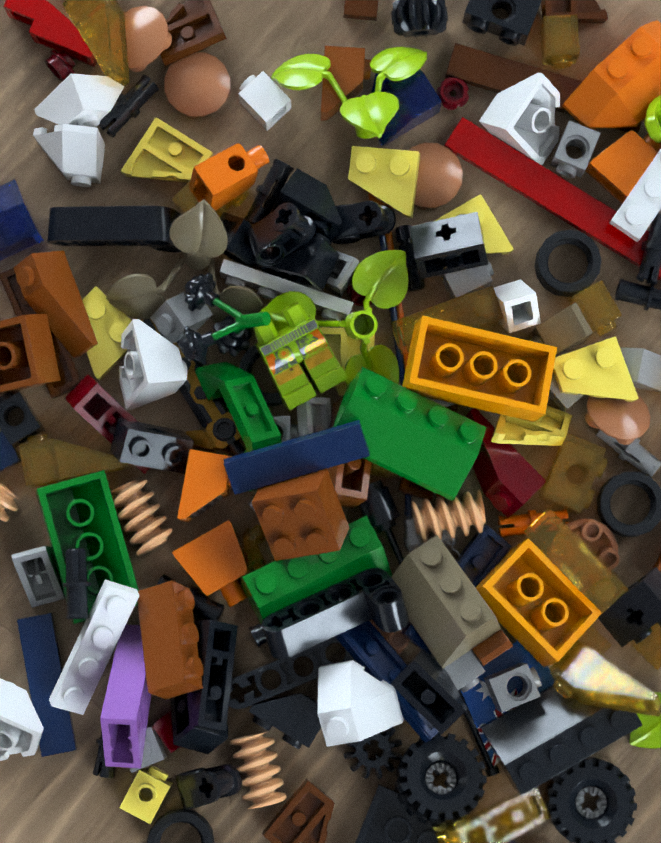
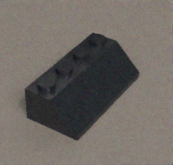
[480,658,642,796]

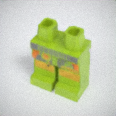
[253,302,348,411]

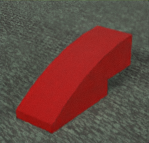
[3,0,97,67]

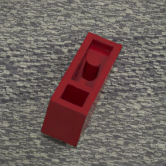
[64,374,150,475]
[465,408,547,518]

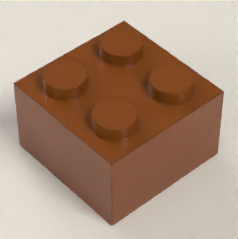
[0,313,61,394]
[252,468,349,561]

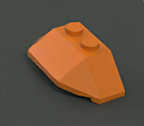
[562,20,661,129]

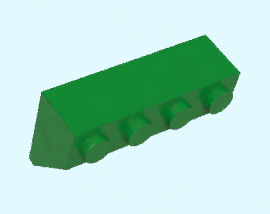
[333,367,487,501]
[36,470,139,625]
[241,515,392,626]

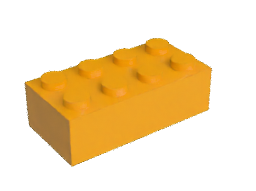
[402,316,557,422]

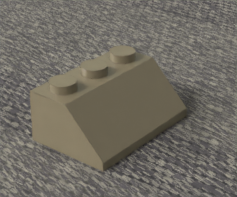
[391,535,501,669]

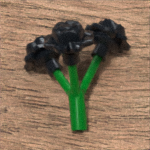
[178,272,271,365]

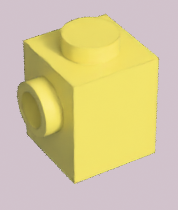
[119,765,173,824]

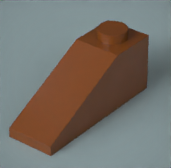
[13,250,98,358]

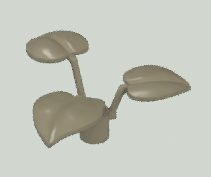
[106,199,264,330]

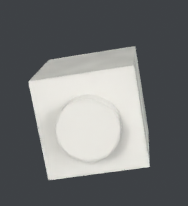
[238,71,291,131]
[489,279,541,333]

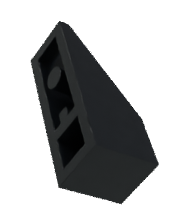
[188,620,238,731]

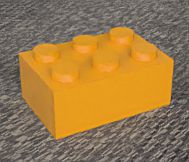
[475,538,602,667]

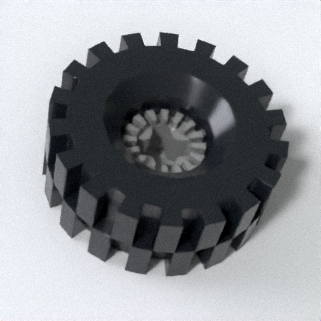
[394,732,487,827]
[545,757,637,843]

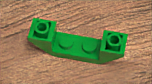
[195,361,281,492]

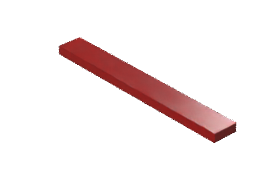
[444,117,661,281]

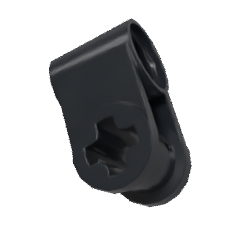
[333,201,396,244]
[247,203,316,267]
[175,764,242,810]

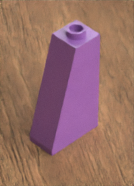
[100,624,151,769]

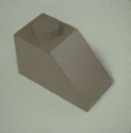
[531,302,593,357]

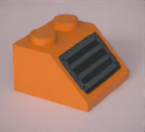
[177,449,232,523]

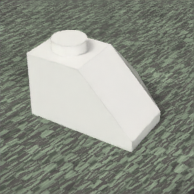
[479,72,560,165]
[34,74,126,127]
[33,124,105,187]
[119,319,188,410]
[317,660,404,747]
[0,679,44,761]

